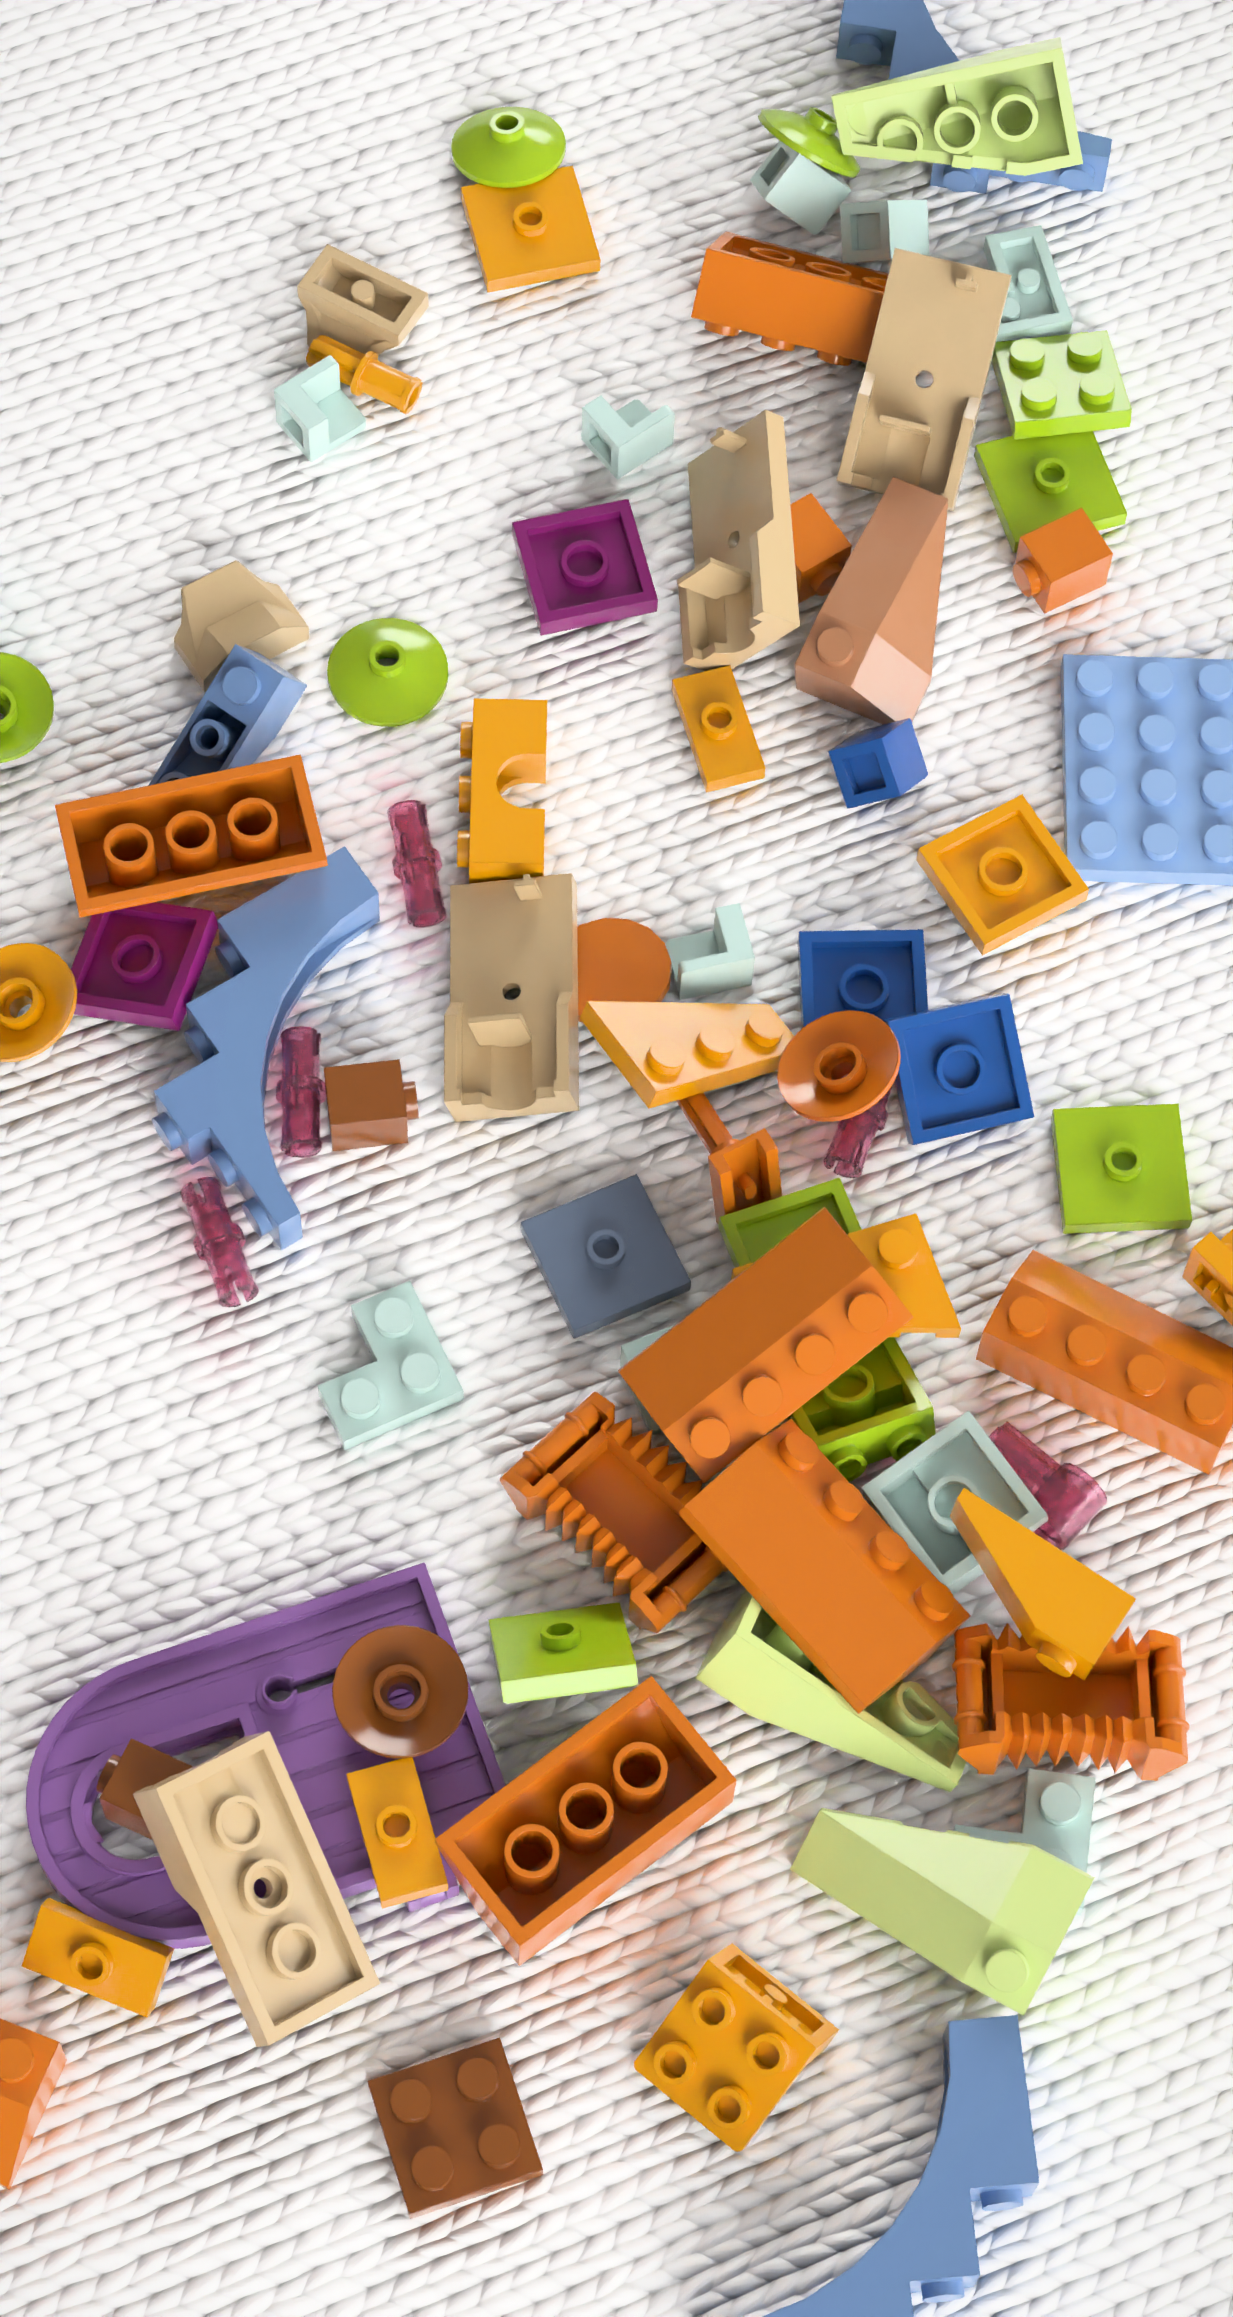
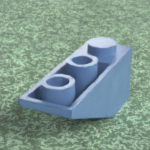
[148,644,308,786]

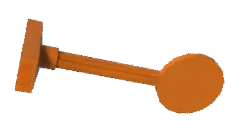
[577,918,782,1224]

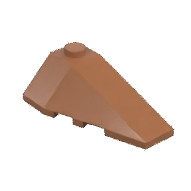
[795,477,948,725]

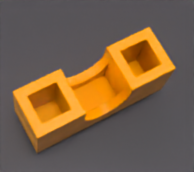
[457,698,547,884]

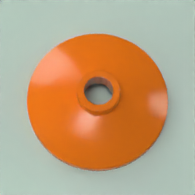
[777,1010,901,1122]

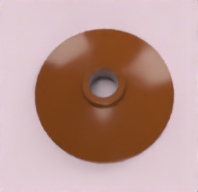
[332,1625,468,1758]

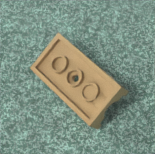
[836,248,1012,511]
[677,410,800,671]
[444,873,579,1122]
[133,1731,380,2047]

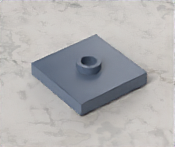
[520,1174,691,1339]

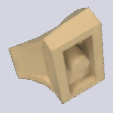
[297,244,429,356]
[173,560,309,693]

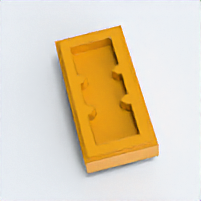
[671,665,766,793]
[346,1757,449,1909]
[21,1897,174,2017]

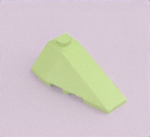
[831,37,1083,176]
[695,1590,967,1792]
[790,1808,1095,2016]

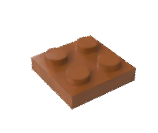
[367,2037,543,2219]

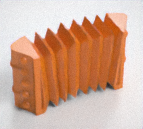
[499,1392,729,1633]
[952,1622,1190,1781]

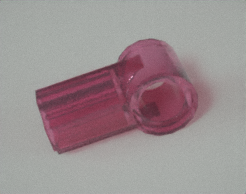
[989,1421,1107,1551]

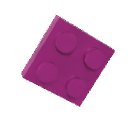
[512,499,658,636]
[71,902,218,1031]

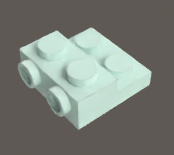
[861,1410,1048,1595]

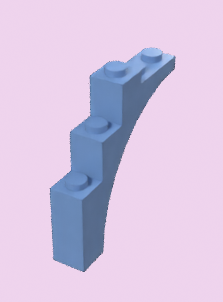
[836,0,1112,194]
[152,846,380,1251]
[762,2015,1040,2317]

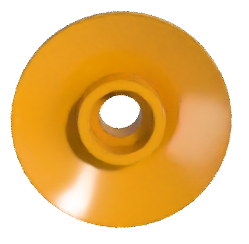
[0,943,77,1062]

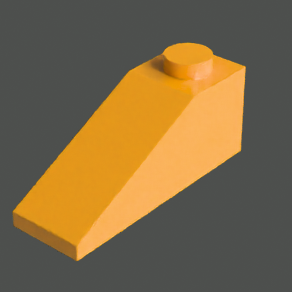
[950,1488,1136,1680]

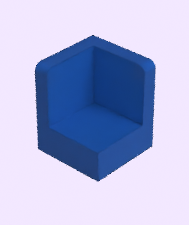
[828,718,928,809]

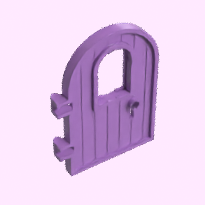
[26,1562,506,1949]

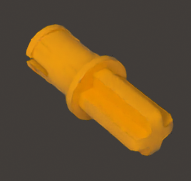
[306,335,423,415]

